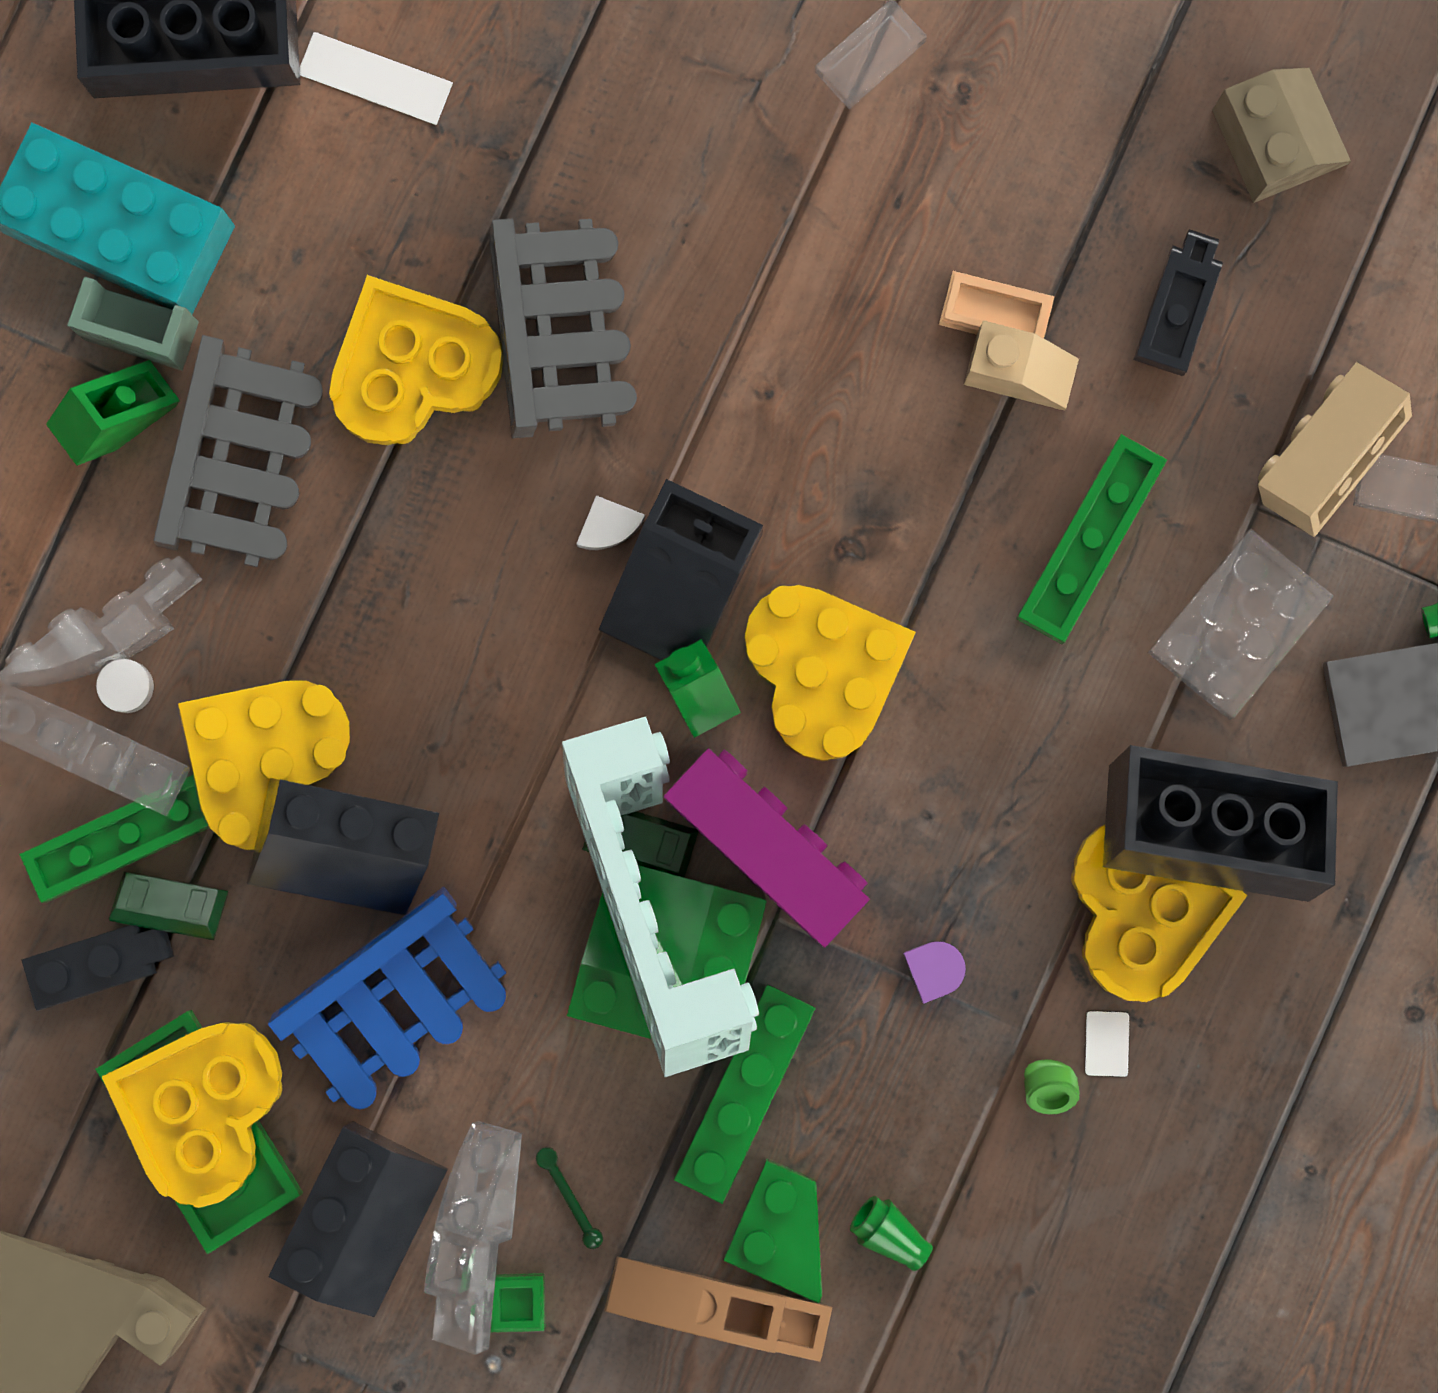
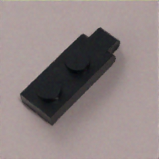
[1133,229,1223,376]
[21,925,174,1011]

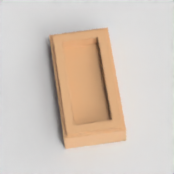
[939,271,1054,338]

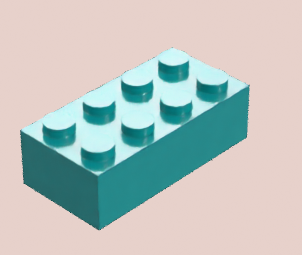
[0,122,235,315]

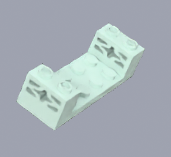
[562,716,759,1077]

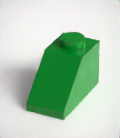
[46,360,180,466]

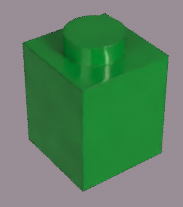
[654,639,741,738]

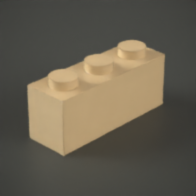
[1258,362,1412,537]

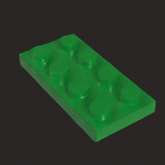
[95,1010,303,1254]

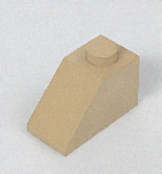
[964,320,1079,411]

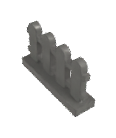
[488,218,637,439]
[153,335,323,568]

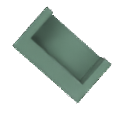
[67,277,199,371]

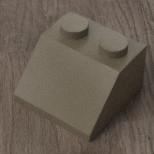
[1212,68,1351,203]

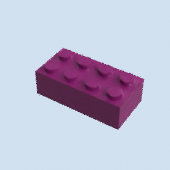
[663,748,870,948]

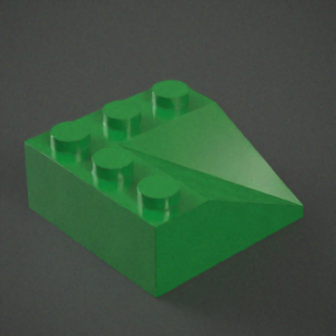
[567,865,767,1059]

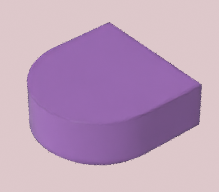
[903,941,966,1003]

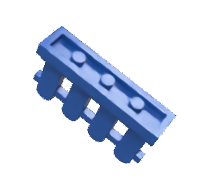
[268,887,506,1109]

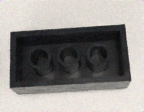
[74,0,300,99]
[1103,745,1338,902]

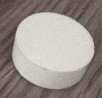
[96,659,154,713]

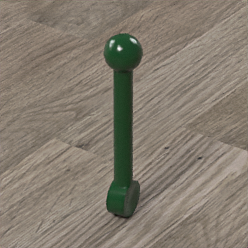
[536,1147,603,1249]

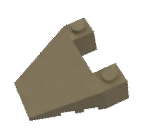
[0,1231,206,1393]

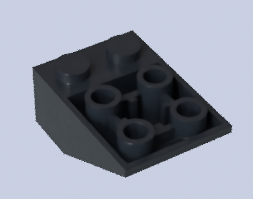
[598,479,763,661]

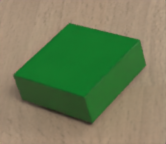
[489,1273,546,1333]

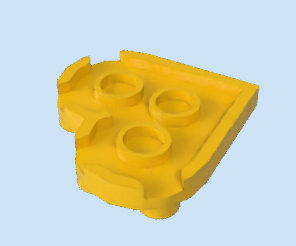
[329,275,503,445]
[744,585,916,761]
[178,681,350,850]
[1071,825,1248,1002]
[102,1022,282,1208]

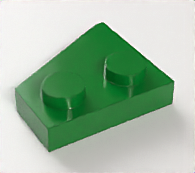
[723,1158,822,1303]

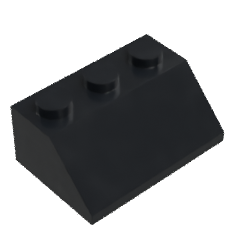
[247,778,439,915]
[268,1121,448,1317]

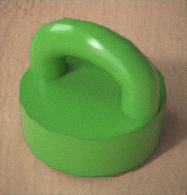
[1024,1059,1079,1114]

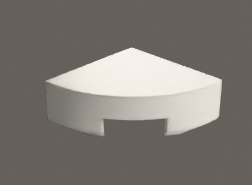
[577,496,646,550]

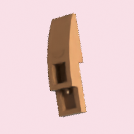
[604,1256,832,1362]

